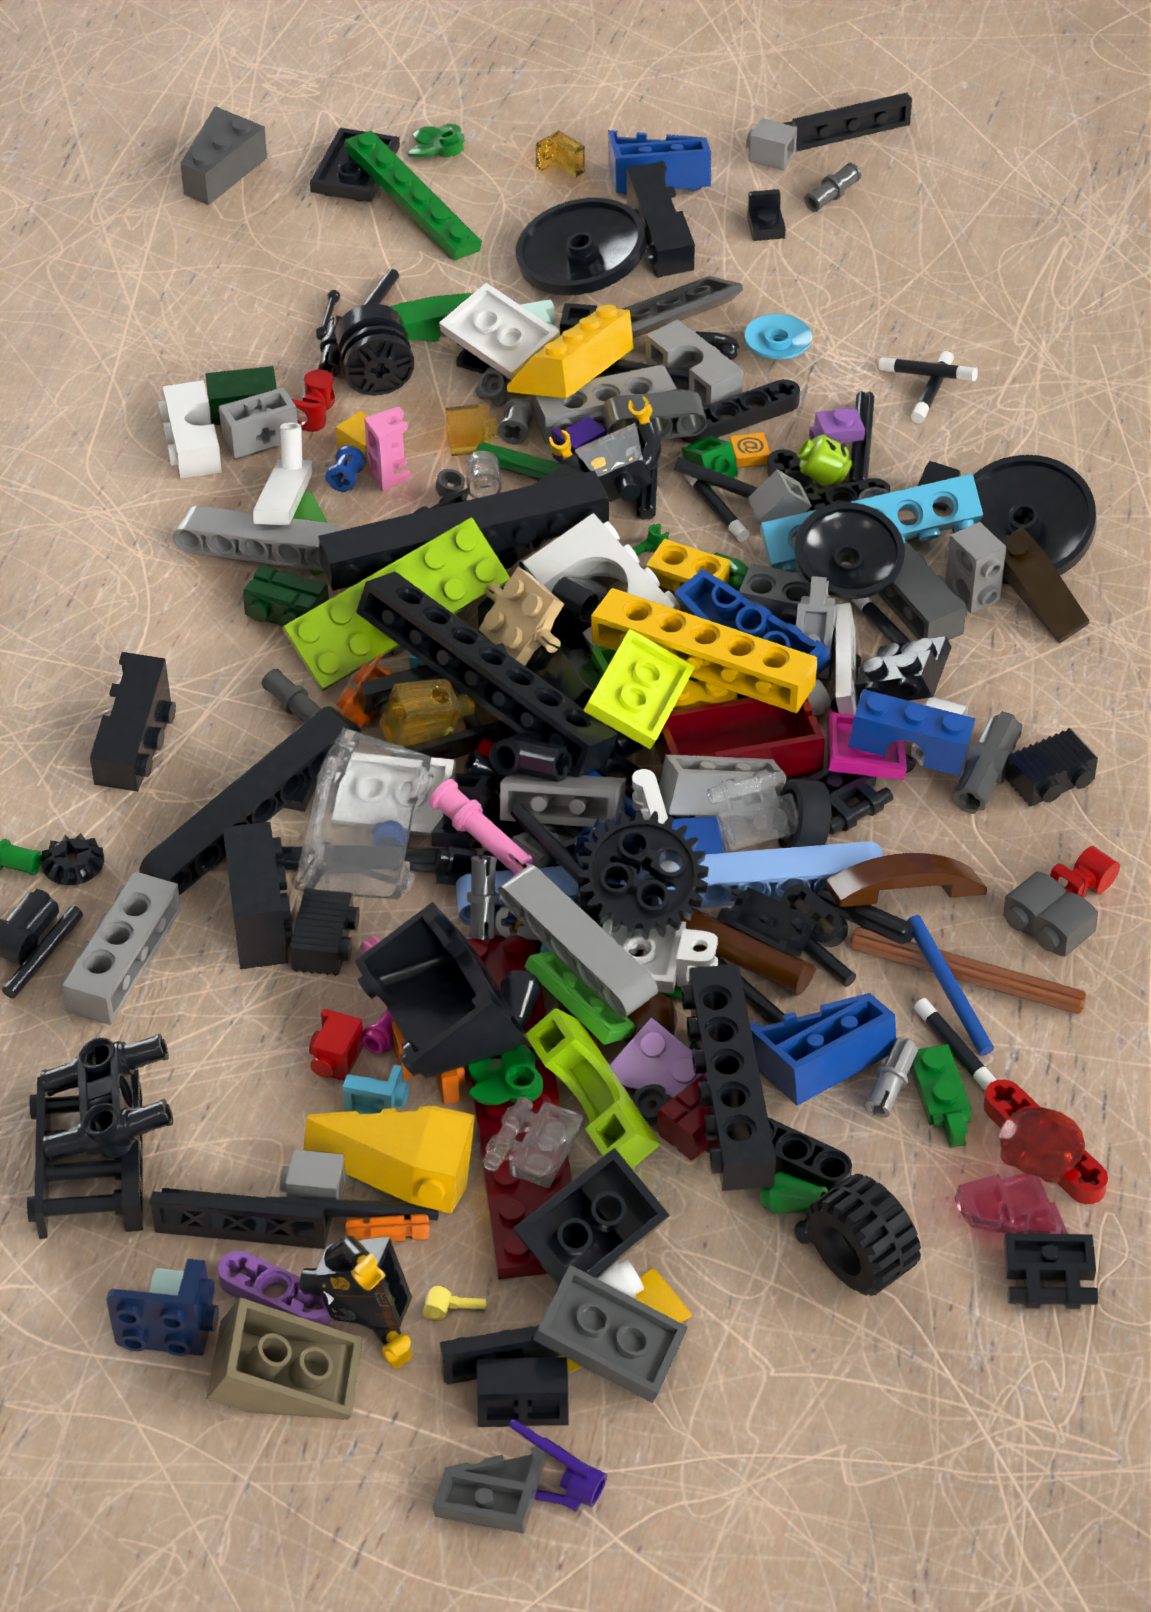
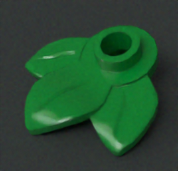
[407,123,465,157]
[469,1044,543,1105]

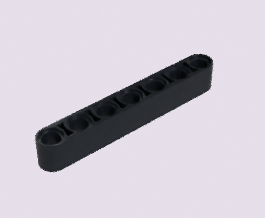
[139,706,361,895]

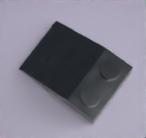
[513,1147,670,1286]

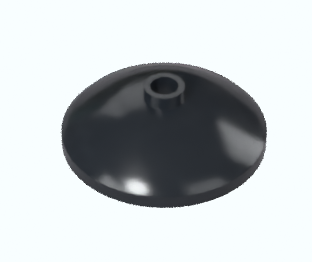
[794,502,905,599]

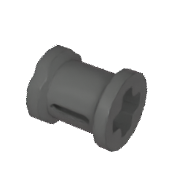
[497,399,533,444]

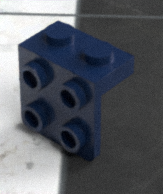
[106,1259,219,1356]

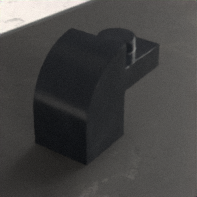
[431,773,492,849]

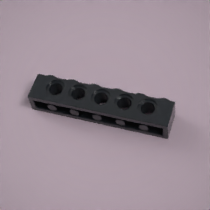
[681,964,776,1191]

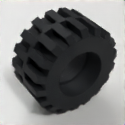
[807,1174,921,1296]

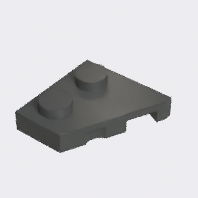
[433,1447,547,1534]

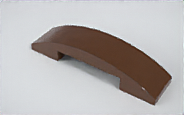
[825,853,987,907]

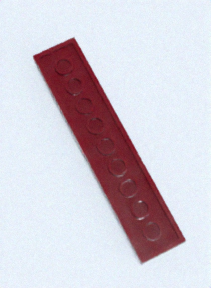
[467,935,572,1279]

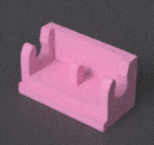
[364,406,410,492]

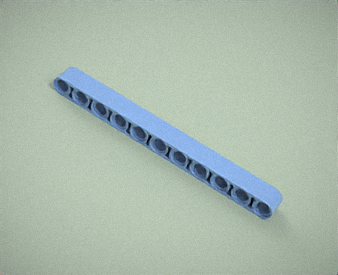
[455,842,883,926]

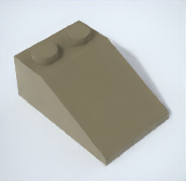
[206,1297,363,1420]

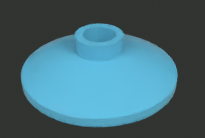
[744,314,812,360]

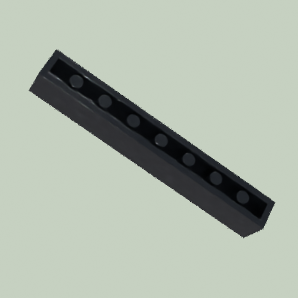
[318,470,609,591]

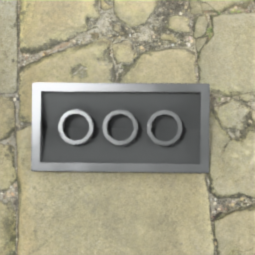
[622,276,743,338]

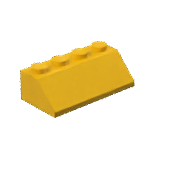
[507,305,634,399]

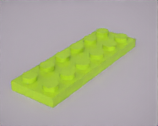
[283,517,510,692]

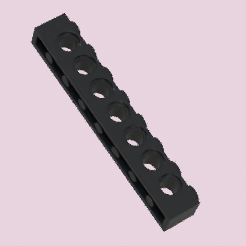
[356,572,618,777]

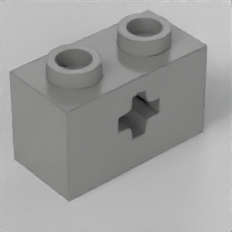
[219,387,298,459]

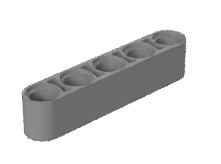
[173,506,343,571]
[497,864,658,1018]

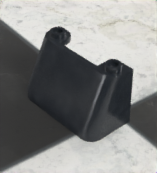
[354,902,528,1078]

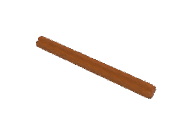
[851,927,1086,1014]

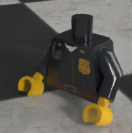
[549,396,662,502]
[300,1235,413,1369]

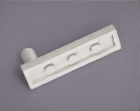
[253,423,313,525]
[794,603,856,715]

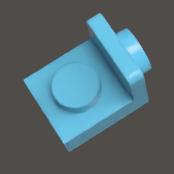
[343,1065,409,1114]

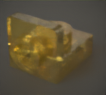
[536,130,585,178]

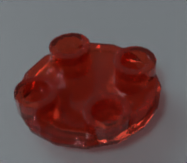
[999,1107,1085,1183]

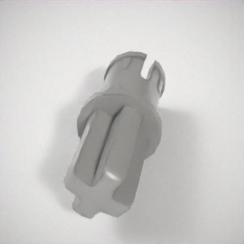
[865,1037,918,1117]

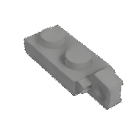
[796,577,837,681]

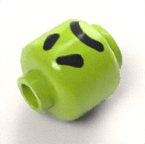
[797,434,852,487]

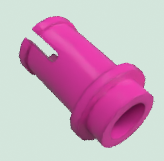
[362,1008,394,1054]

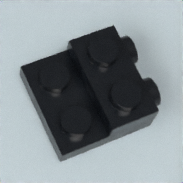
[854,636,952,701]

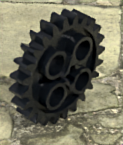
[577,810,709,940]

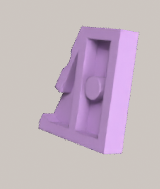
[610,1017,702,1098]

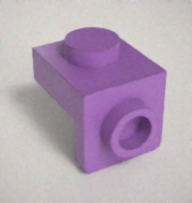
[809,408,865,443]

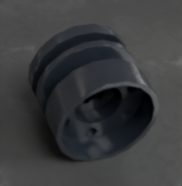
[335,303,414,396]

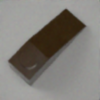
[1001,527,1090,643]

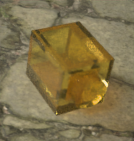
[445,403,498,457]

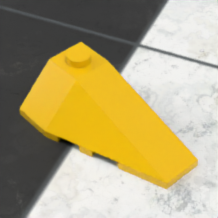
[303,1105,475,1214]

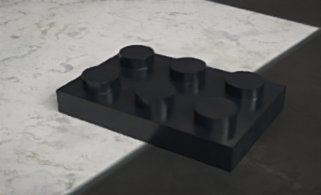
[310,127,400,202]

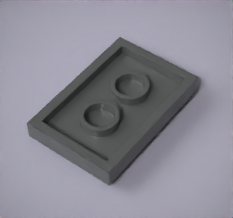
[533,1265,688,1403]

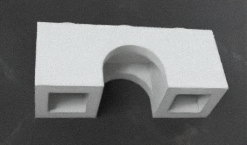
[158,380,222,479]

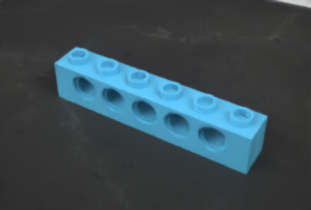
[760,473,983,572]

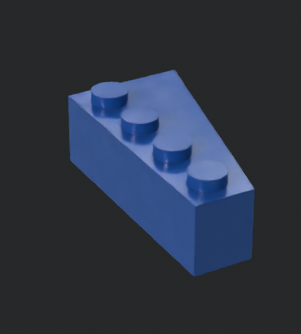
[674,569,832,676]

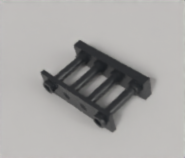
[359,643,519,759]
[27,1069,143,1239]

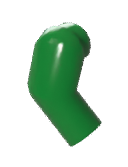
[714,552,749,591]

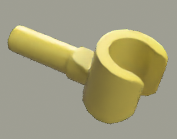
[422,1286,486,1321]

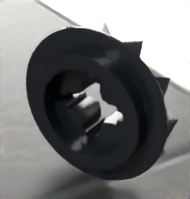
[41,833,104,885]

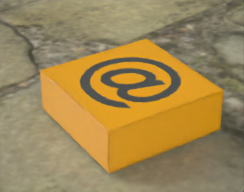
[730,432,771,468]

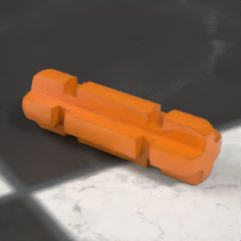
[345,1214,430,1242]

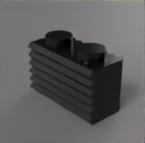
[1005,728,1098,806]
[290,888,360,976]

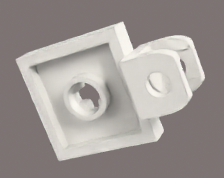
[603,919,718,993]

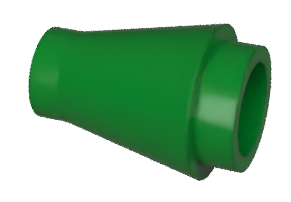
[761,1172,828,1215]

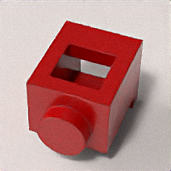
[309,1008,364,1081]

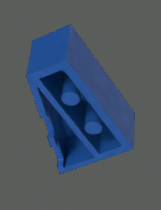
[608,130,711,195]
[750,993,896,1106]

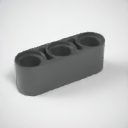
[602,390,707,439]

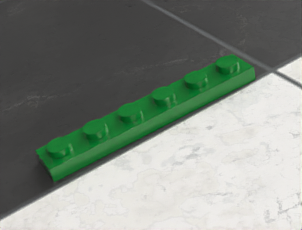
[344,131,482,261]

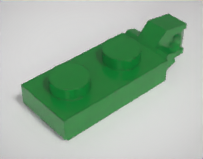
[910,1044,972,1148]

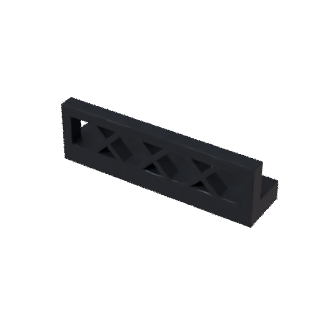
[783,92,912,152]
[150,1188,332,1249]

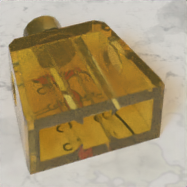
[379,679,475,752]

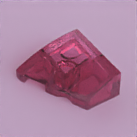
[954,1170,1068,1234]

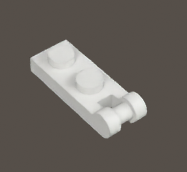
[632,769,676,872]

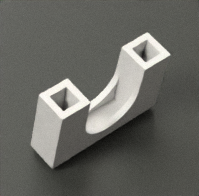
[523,513,681,652]

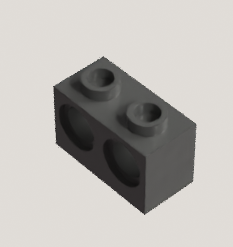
[739,564,811,625]

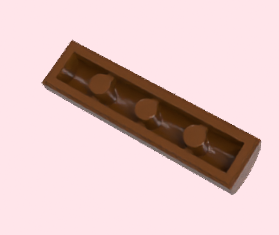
[679,907,817,995]

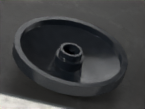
[515,197,647,295]
[952,455,1097,584]

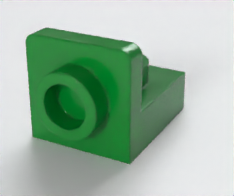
[681,436,738,487]

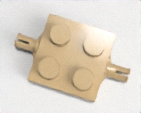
[479,567,564,666]

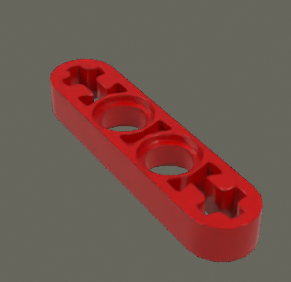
[983,1079,1108,1204]

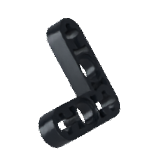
[767,449,891,512]

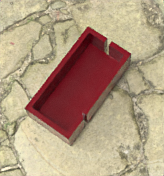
[655,697,825,778]

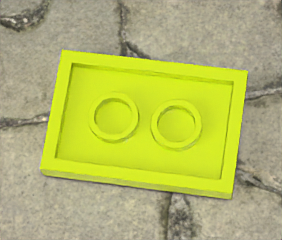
[583,629,695,749]

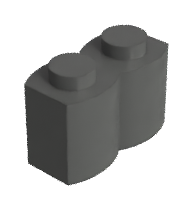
[1003,871,1098,957]

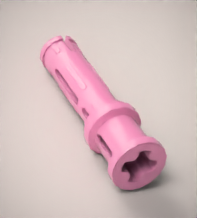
[429,779,533,876]

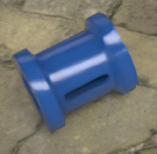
[325,446,366,492]

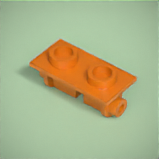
[336,654,394,728]

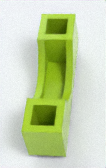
[526,1008,661,1169]

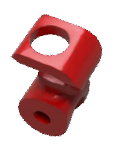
[292,369,335,432]
[1050,846,1120,898]

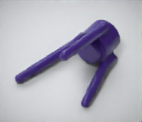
[509,1420,607,1512]

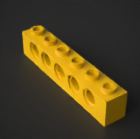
[591,588,817,713]

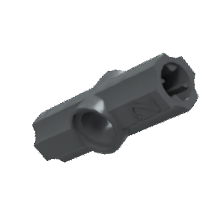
[953,711,1023,814]

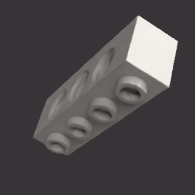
[533,364,677,444]
[61,871,181,1025]

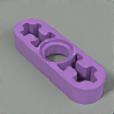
[218,1251,332,1326]

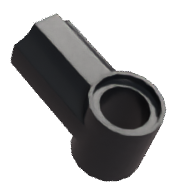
[489,733,572,782]
[0,888,59,965]

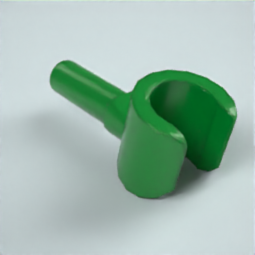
[632,524,669,556]

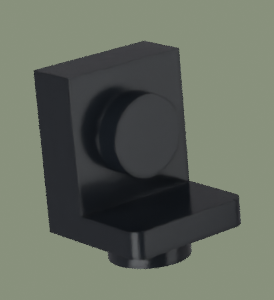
[747,189,786,241]

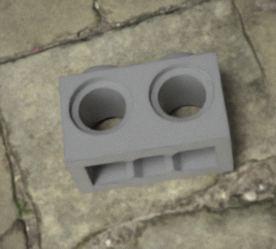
[945,522,1006,614]

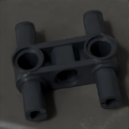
[40,1034,173,1163]

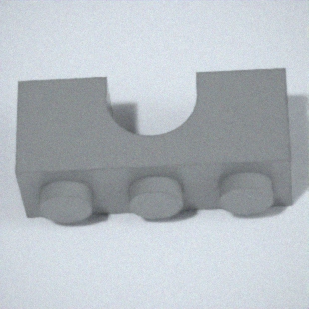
[646,319,743,406]

